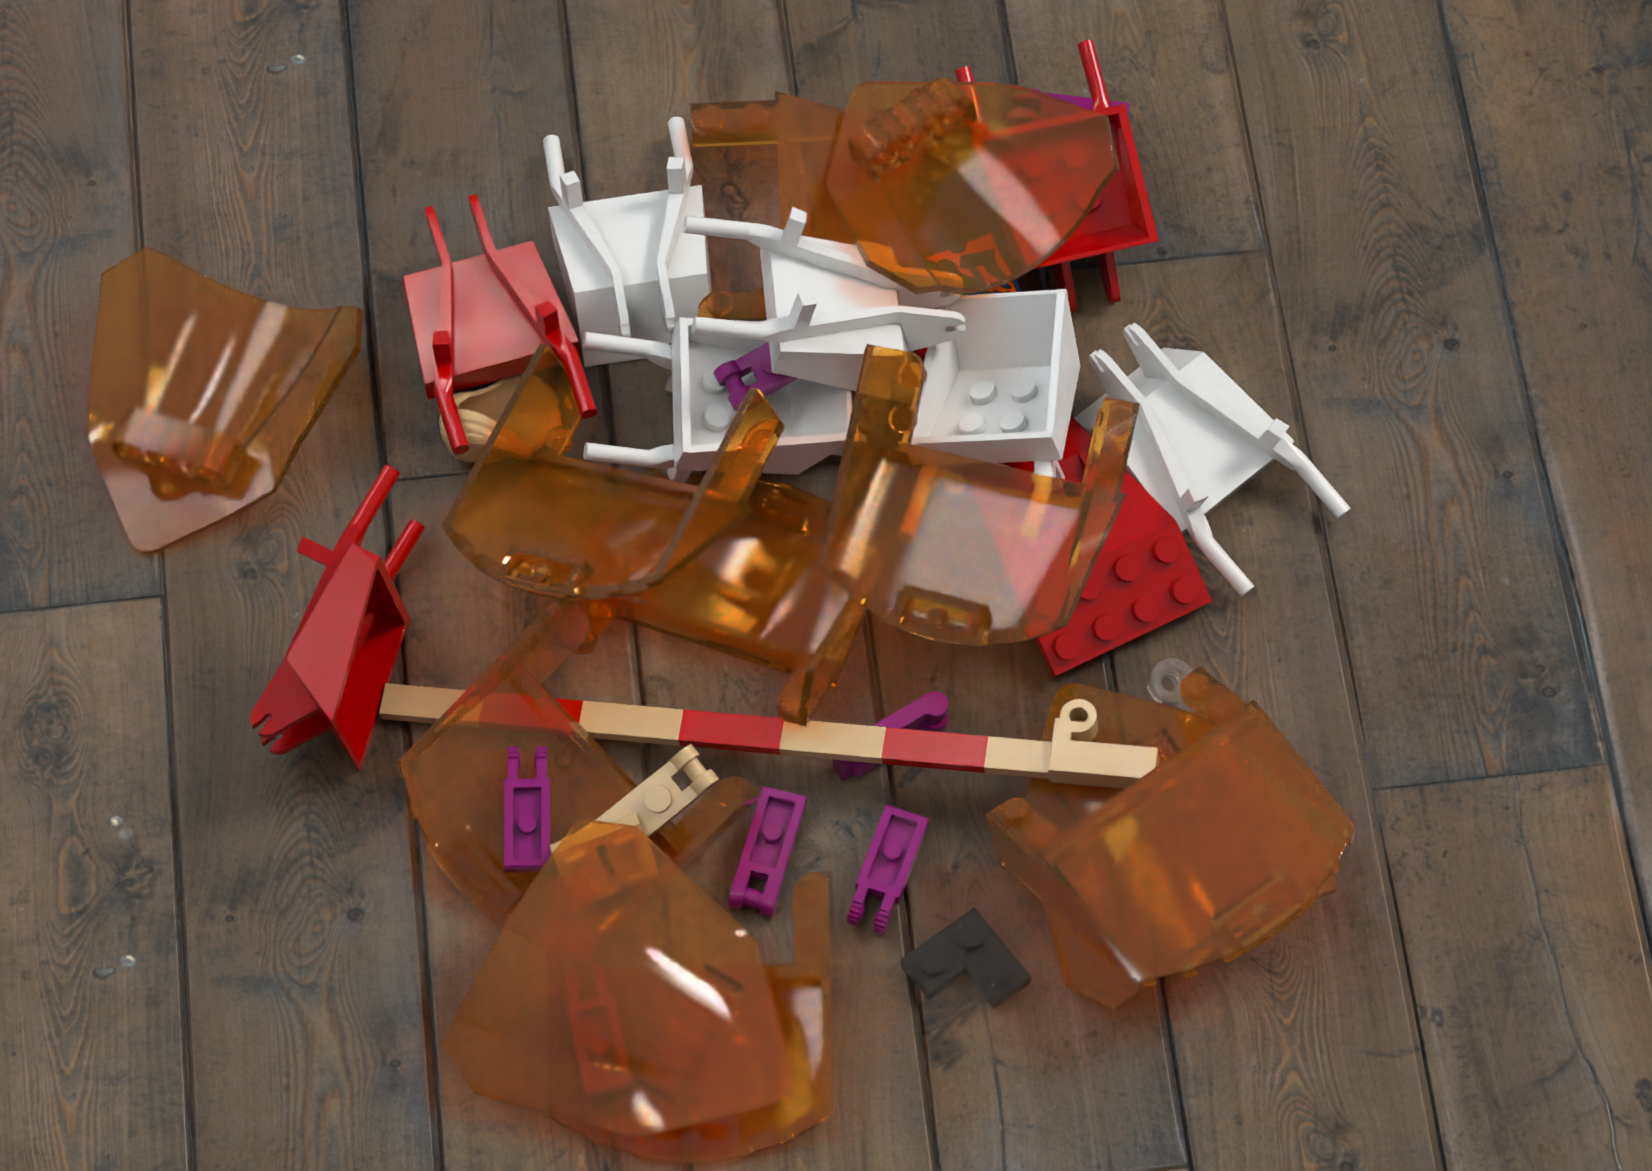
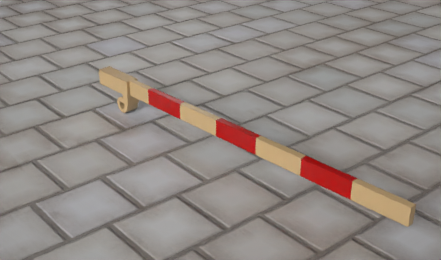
[379,683,1159,792]

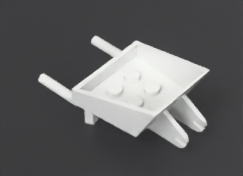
[543,117,714,367]
[683,207,966,405]
[898,289,1081,544]
[582,317,862,485]
[1074,323,1350,597]

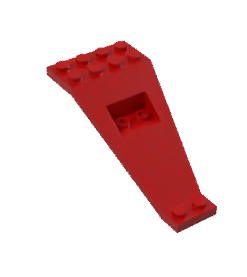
[913,347,1213,676]

